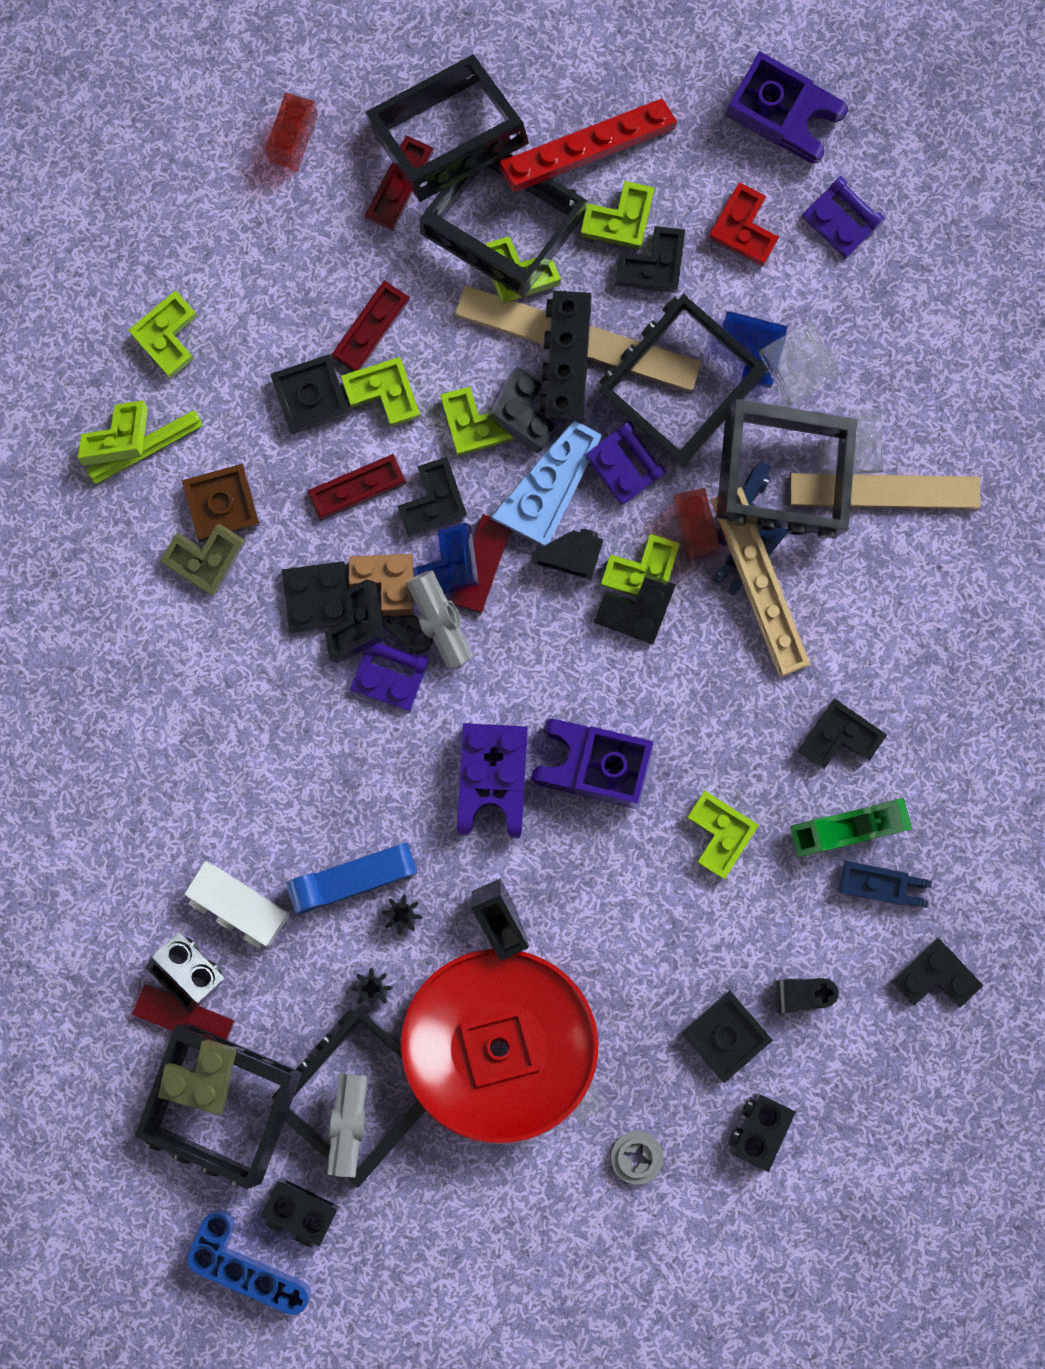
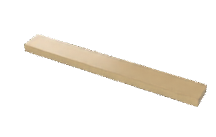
[455,285,702,393]

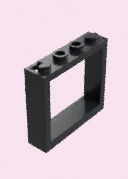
[365,54,529,203]
[420,154,587,298]
[599,293,769,467]
[716,399,857,540]
[270,1007,425,1188]
[135,1023,303,1190]

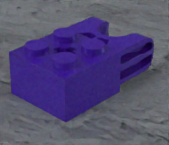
[725,51,849,164]
[531,718,653,810]
[457,723,528,839]

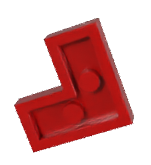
[709,182,779,267]

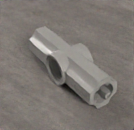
[406,570,473,668]
[327,1073,368,1177]

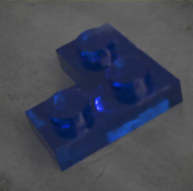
[718,311,788,389]
[413,522,479,594]

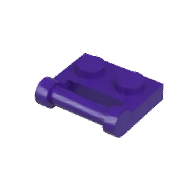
[802,176,886,259]
[584,420,667,505]
[350,643,430,712]

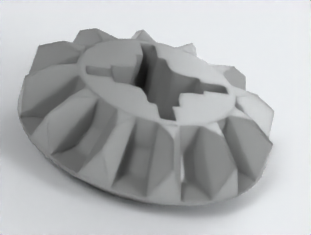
[611,1131,664,1185]

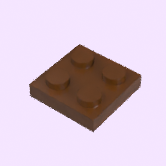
[182,463,261,542]

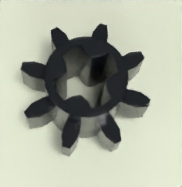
[382,895,423,935]
[351,968,393,1009]

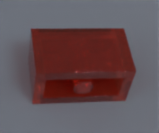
[265,92,318,171]
[672,488,720,562]

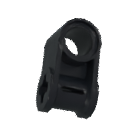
[774,978,839,1013]

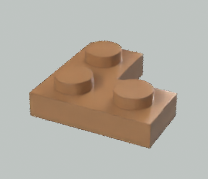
[349,554,414,616]

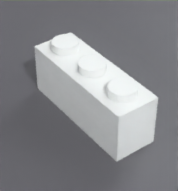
[184,861,291,948]

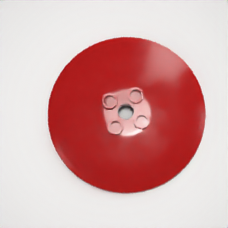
[401,949,599,1144]

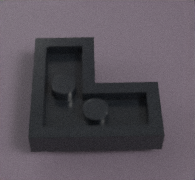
[615,226,685,293]
[487,366,555,453]
[397,457,468,537]
[594,573,676,645]
[325,579,386,663]
[797,698,887,770]
[890,937,984,1008]

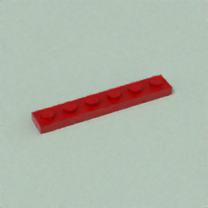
[499,98,677,193]

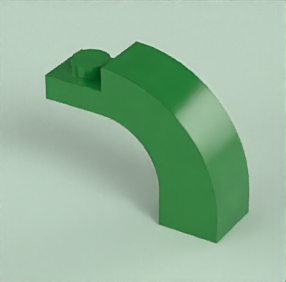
[790,798,912,857]

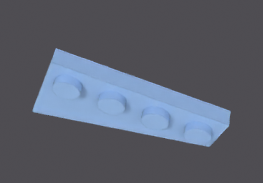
[490,420,602,546]

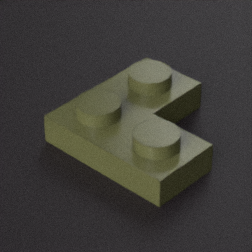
[160,524,246,595]
[158,1040,237,1115]

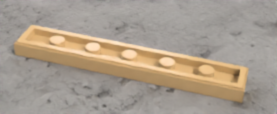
[790,473,980,510]
[710,487,811,677]

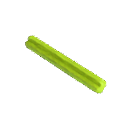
[87,410,202,484]

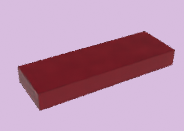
[365,135,434,231]
[331,280,410,372]
[307,453,407,521]
[452,514,511,614]
[132,984,236,1040]

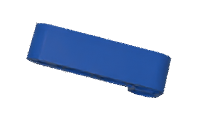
[285,843,418,914]
[187,1209,311,1315]

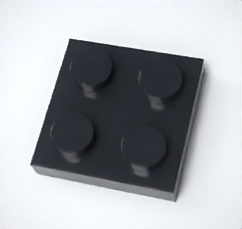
[270,354,350,435]
[282,561,348,633]
[680,990,773,1083]

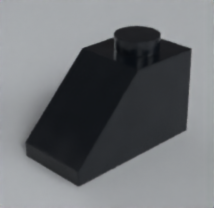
[532,529,604,580]
[471,878,529,961]

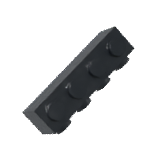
[540,291,592,423]

